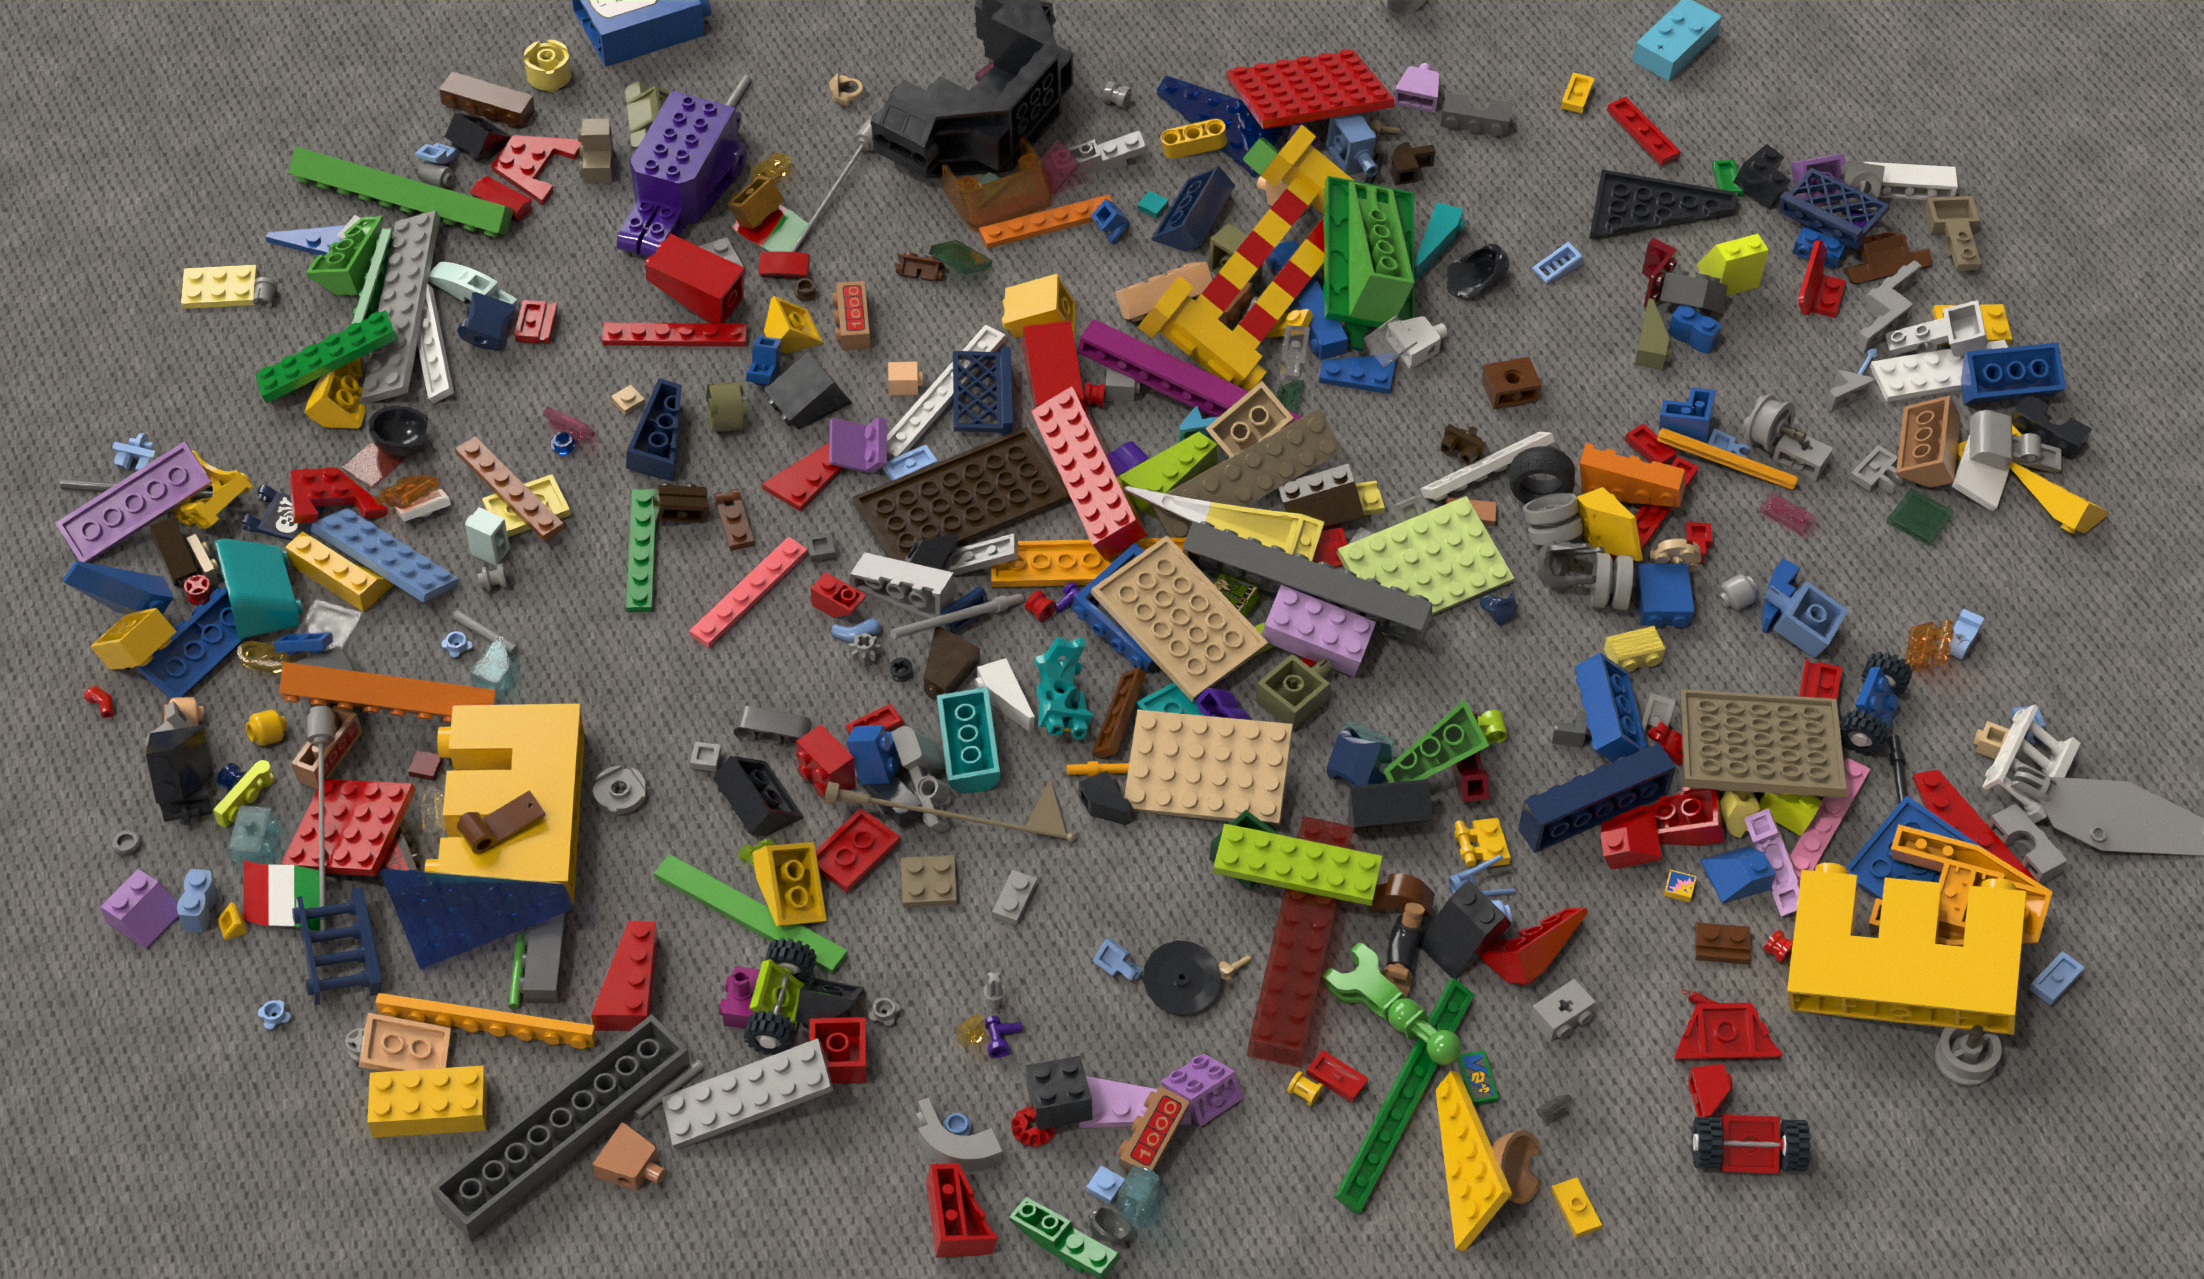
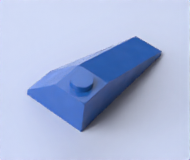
[63,561,174,615]

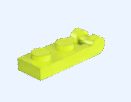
[213,760,274,828]

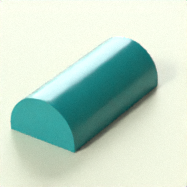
[937,687,1001,794]

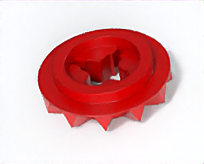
[1011,1105,1056,1147]

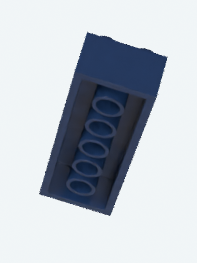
[1518,743,1676,853]

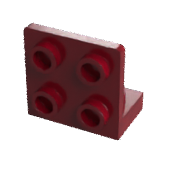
[1642,238,1677,308]

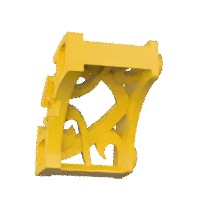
[171,450,253,529]

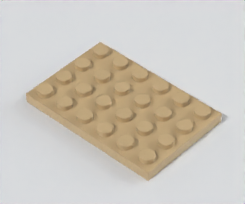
[1091,536,1268,702]
[1124,710,1293,826]

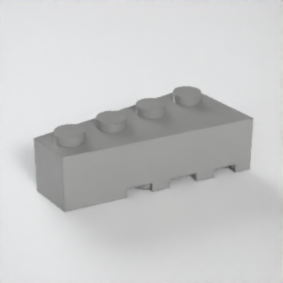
[850,552,954,619]

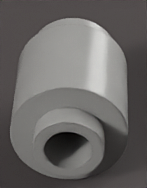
[418,161,454,189]

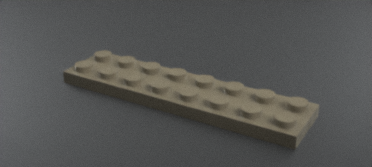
[1149,408,1343,538]

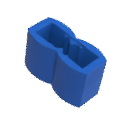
[1668,304,1722,354]

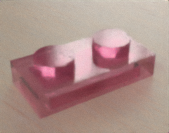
[542,406,595,440]
[1759,492,1815,536]

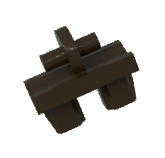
[1440,424,1487,466]

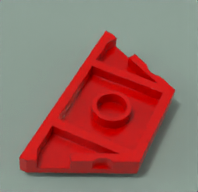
[1674,1003,1782,1060]

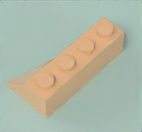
[1115,262,1212,322]

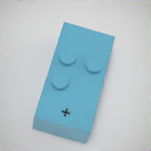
[1632,0,1722,81]

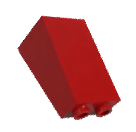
[644,234,745,323]
[1022,321,1084,409]

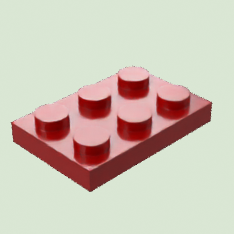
[816,808,901,893]

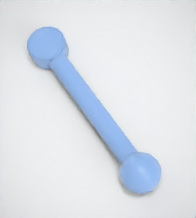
[1858,348,1878,375]

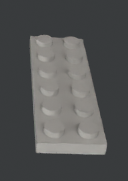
[661,1039,834,1149]

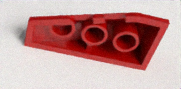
[1613,787,1725,846]

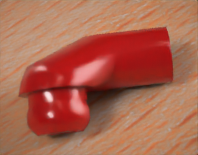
[84,686,114,718]

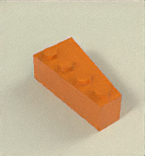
[1580,443,1686,508]

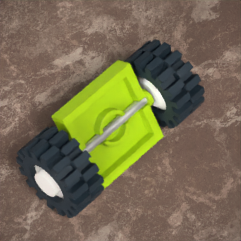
[743,938,817,1056]

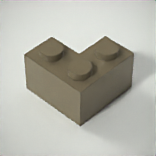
[577,118,614,183]

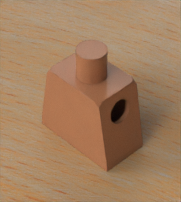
[592,1122,666,1191]

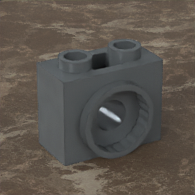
[1836,161,1885,213]

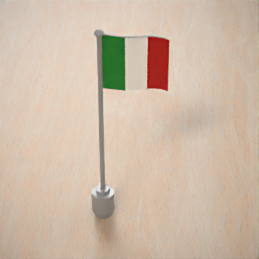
[243,706,335,932]

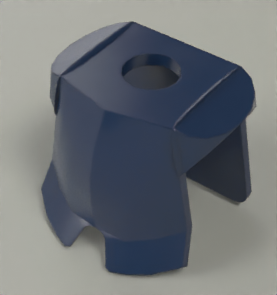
[457,292,516,351]
[1326,727,1392,786]

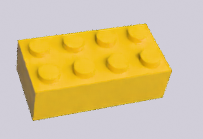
[368,1066,487,1138]

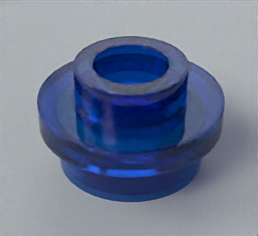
[551,432,576,455]

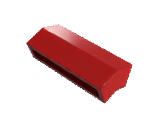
[470,176,532,222]

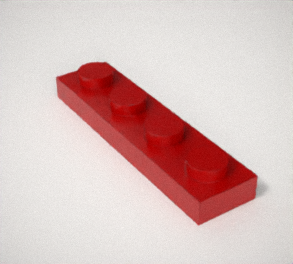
[1607,96,1681,166]

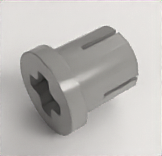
[253,277,278,308]

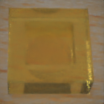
[957,1012,985,1048]

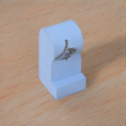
[1943,609,1984,660]

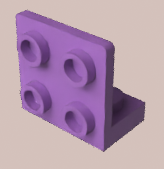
[829,417,887,473]
[1161,1054,1244,1127]

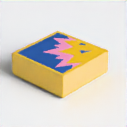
[1664,870,1696,903]

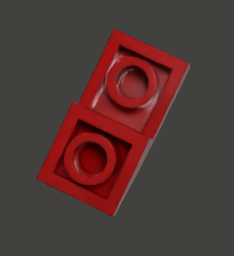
[758,251,810,279]

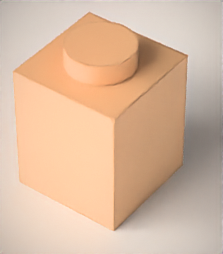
[888,362,923,395]

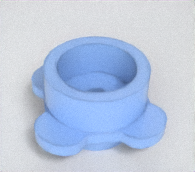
[441,631,472,658]
[258,1000,291,1030]

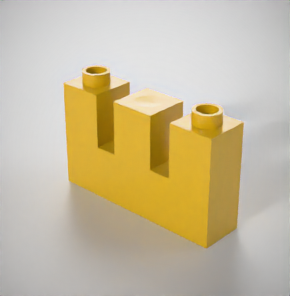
[424,704,585,911]
[1787,863,2026,1035]

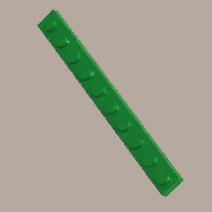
[1334,978,1474,1214]

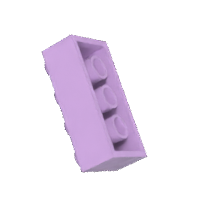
[1261,585,1376,677]

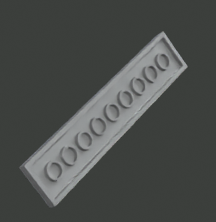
[361,210,440,403]

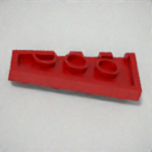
[762,442,844,512]

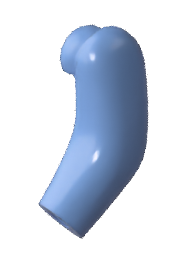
[831,618,881,643]

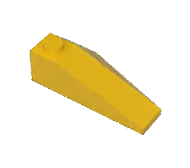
[304,357,366,429]
[2008,461,2109,534]

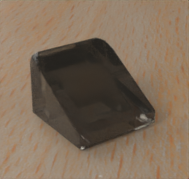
[1535,1095,1572,1124]

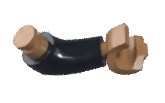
[1381,902,1426,998]

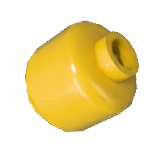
[246,709,287,746]

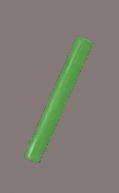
[508,933,526,1009]

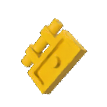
[1454,818,1511,867]

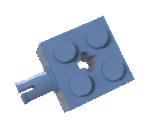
[1326,113,1379,177]
[1763,581,1848,658]

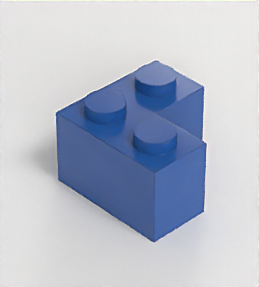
[1659,387,1715,443]
[846,725,901,785]

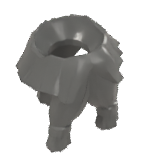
[1537,540,1605,589]

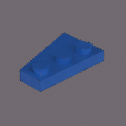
[1319,354,1397,394]

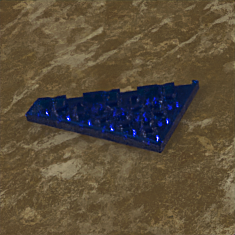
[1157,75,1286,178]
[380,868,574,969]

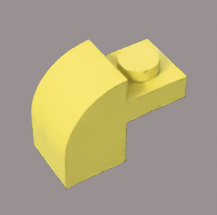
[1720,790,1760,838]

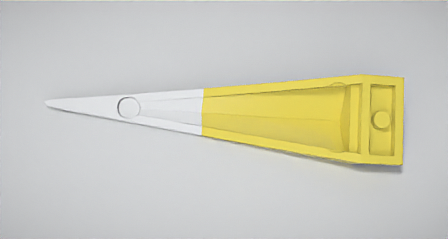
[1124,486,1324,561]

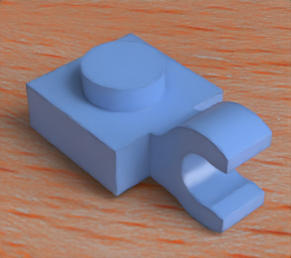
[1092,938,1144,981]

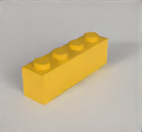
[285,531,394,612]

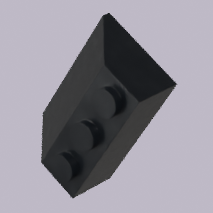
[713,756,804,836]

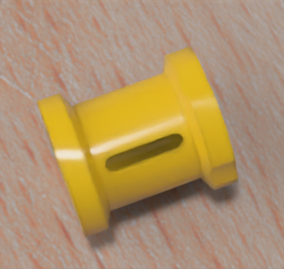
[1287,1071,1324,1107]

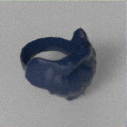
[1479,592,1518,626]

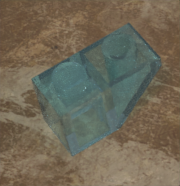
[470,636,513,698]

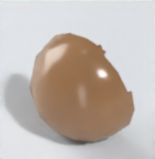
[1492,1130,1541,1204]

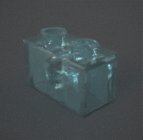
[228,805,279,865]
[1117,1164,1159,1229]

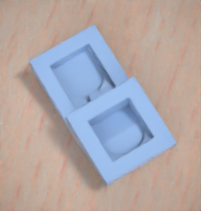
[415,143,457,164]

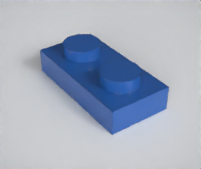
[274,632,334,655]

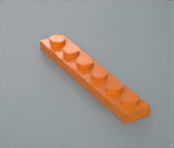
[979,194,1113,249]

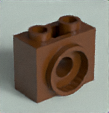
[1481,357,1542,409]

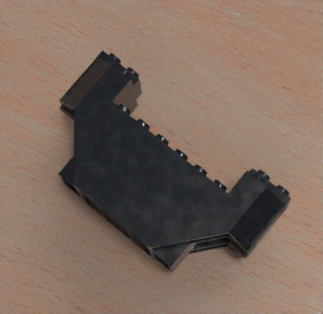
[870,0,1074,178]

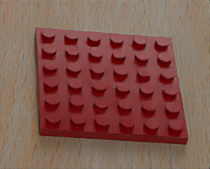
[1226,49,1395,129]

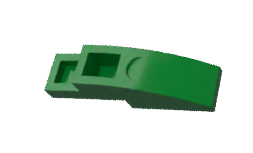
[1009,1197,1120,1279]

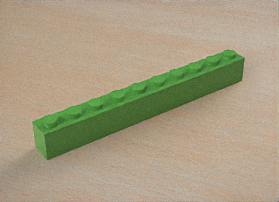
[288,146,514,238]

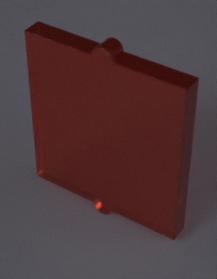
[342,441,402,488]

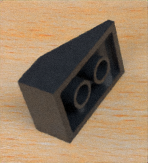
[1418,879,1512,979]

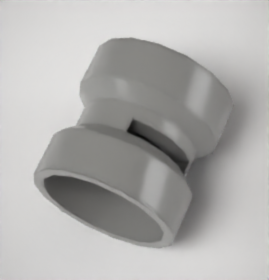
[1102,81,1132,109]

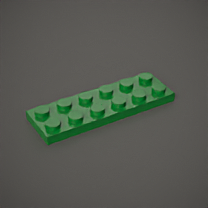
[255,310,398,404]

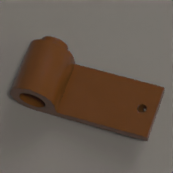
[457,790,546,854]

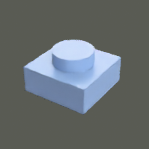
[1086,1166,1125,1205]

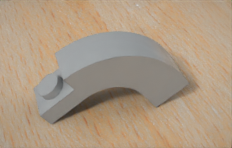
[915,1098,1002,1172]

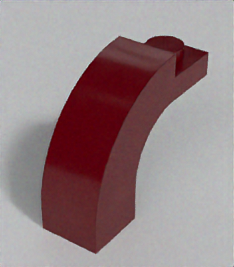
[1452,711,1489,801]

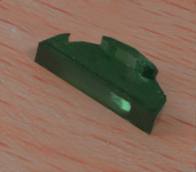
[1276,380,1304,414]

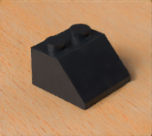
[444,112,512,161]

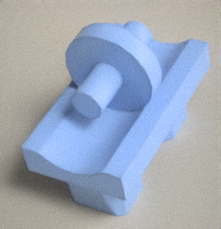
[112,433,159,471]

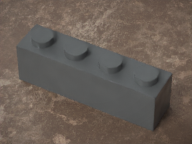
[519,896,569,1003]

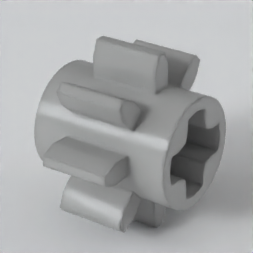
[848,632,881,665]

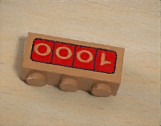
[832,281,870,350]
[291,705,363,789]
[1117,1086,1190,1181]

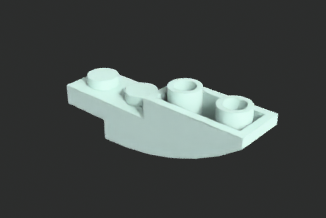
[429,262,517,306]

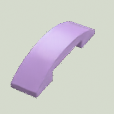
[1744,808,1800,917]

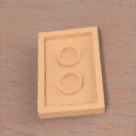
[359,1013,451,1072]

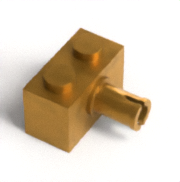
[727,175,785,229]

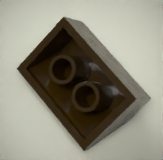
[1278,463,1365,531]

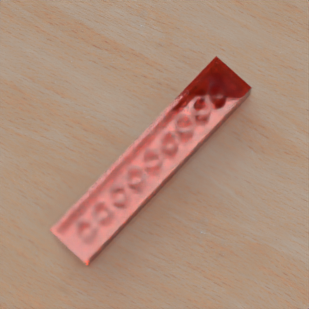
[1247,816,1354,1068]

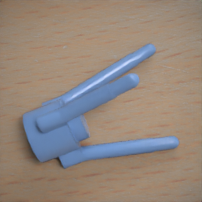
[1448,855,1516,896]

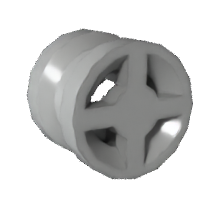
[345,1028,364,1062]

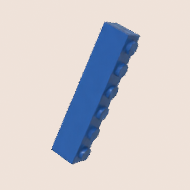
[1266,240,1348,360]

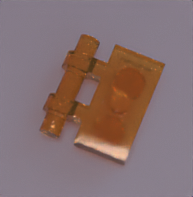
[374,474,439,509]
[1905,620,1954,671]

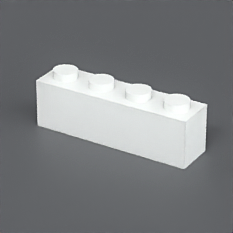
[1860,162,1958,200]

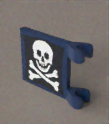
[242,484,324,541]

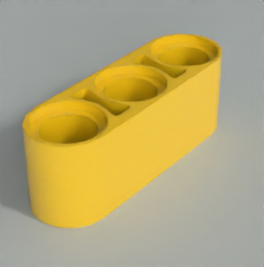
[1161,119,1227,159]

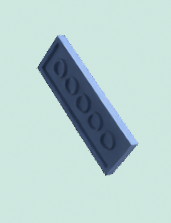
[311,508,459,602]

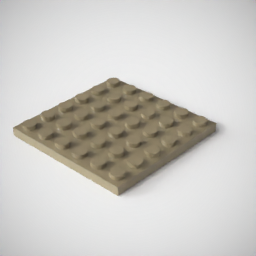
[1680,689,1847,798]

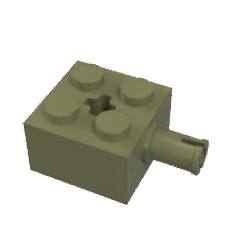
[1255,654,1333,731]

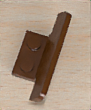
[1844,231,1932,284]

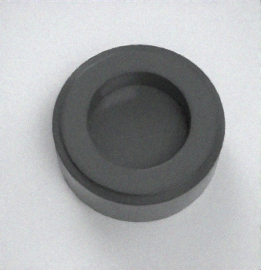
[112,830,141,857]

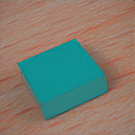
[1137,191,1169,219]

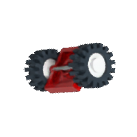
[1691,1114,1811,1173]

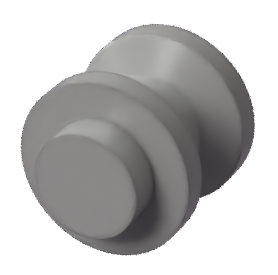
[477,564,507,592]

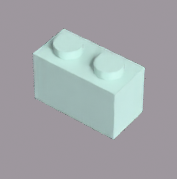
[465,507,510,566]

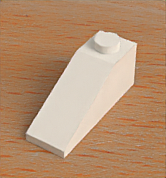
[974,658,1034,732]

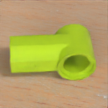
[1478,710,1508,744]

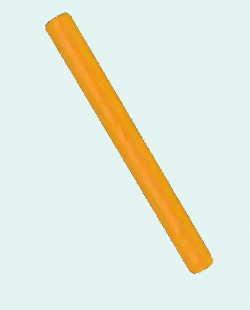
[1657,428,1798,490]

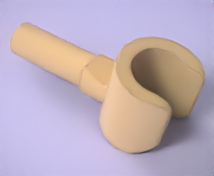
[1369,120,1400,137]
[1218,955,1252,981]

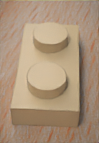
[187,534,220,586]

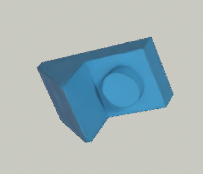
[1178,406,1219,442]

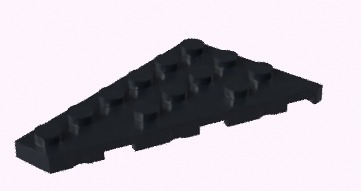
[1589,169,1738,239]

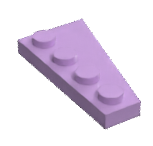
[1079,1076,1191,1128]

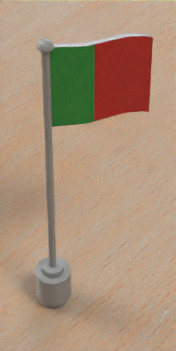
[732,118,873,252]

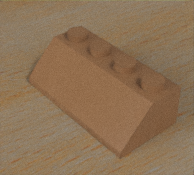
[1896,396,1960,488]

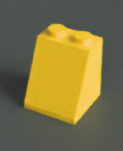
[1002,274,1076,339]

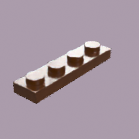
[1092,667,1147,759]

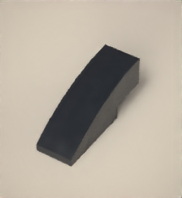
[857,775,922,828]

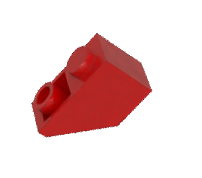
[810,572,866,618]

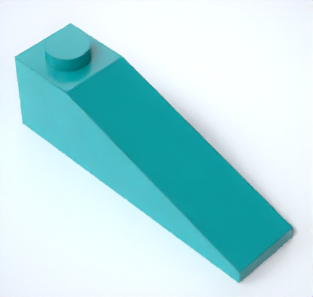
[1414,202,1466,281]

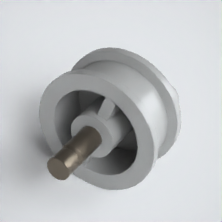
[1743,394,1807,453]
[1935,1025,2002,1086]

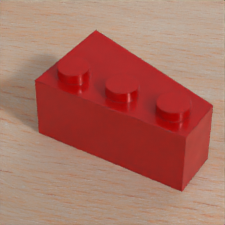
[926,1163,998,1258]

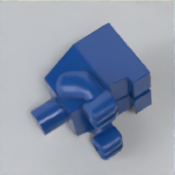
[1091,199,1130,244]

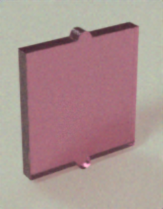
[1033,140,1080,194]

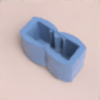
[177,869,217,933]

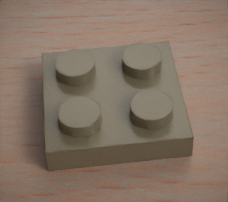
[901,855,957,907]

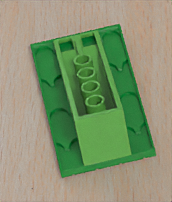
[1323,176,1415,330]

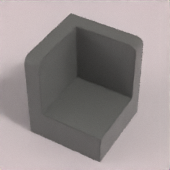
[1552,712,1587,748]

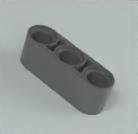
[733,706,813,748]

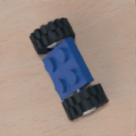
[1840,651,1913,756]

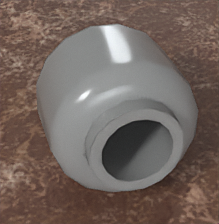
[1719,574,1759,611]

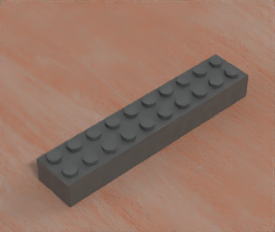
[1182,521,1433,645]
[430,1014,690,1241]

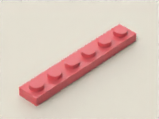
[689,537,808,648]

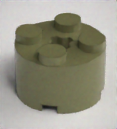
[706,381,747,432]

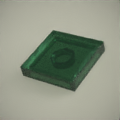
[929,240,993,275]
[1886,488,1954,546]

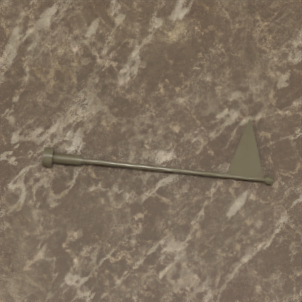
[824,780,1076,843]

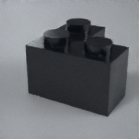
[1733,144,1791,209]

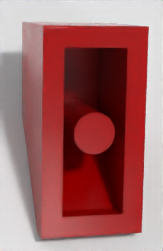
[1687,1064,1733,1117]

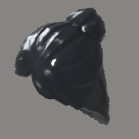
[1446,244,1510,299]

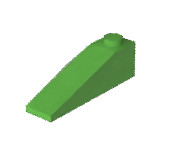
[306,216,384,296]

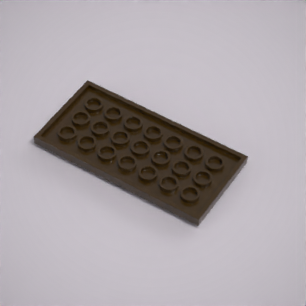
[852,427,1072,561]

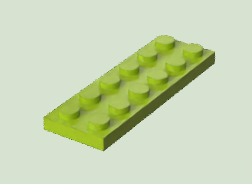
[1213,824,1382,906]

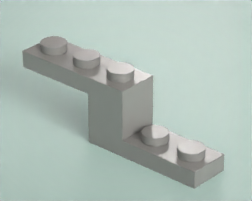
[1856,260,1921,353]

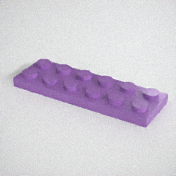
[55,441,213,563]

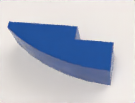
[1761,558,1800,633]

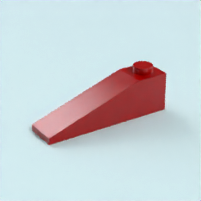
[1479,907,1588,986]

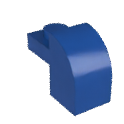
[746,336,782,386]

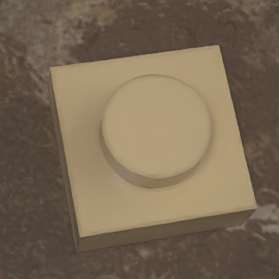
[611,385,645,416]

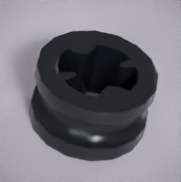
[889,657,913,682]

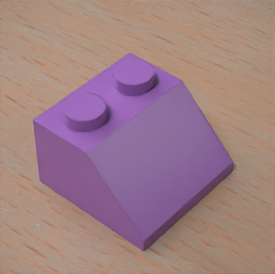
[1790,154,1845,206]
[100,869,179,949]

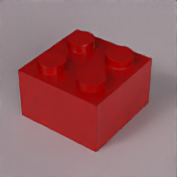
[796,725,856,798]
[810,1017,867,1083]

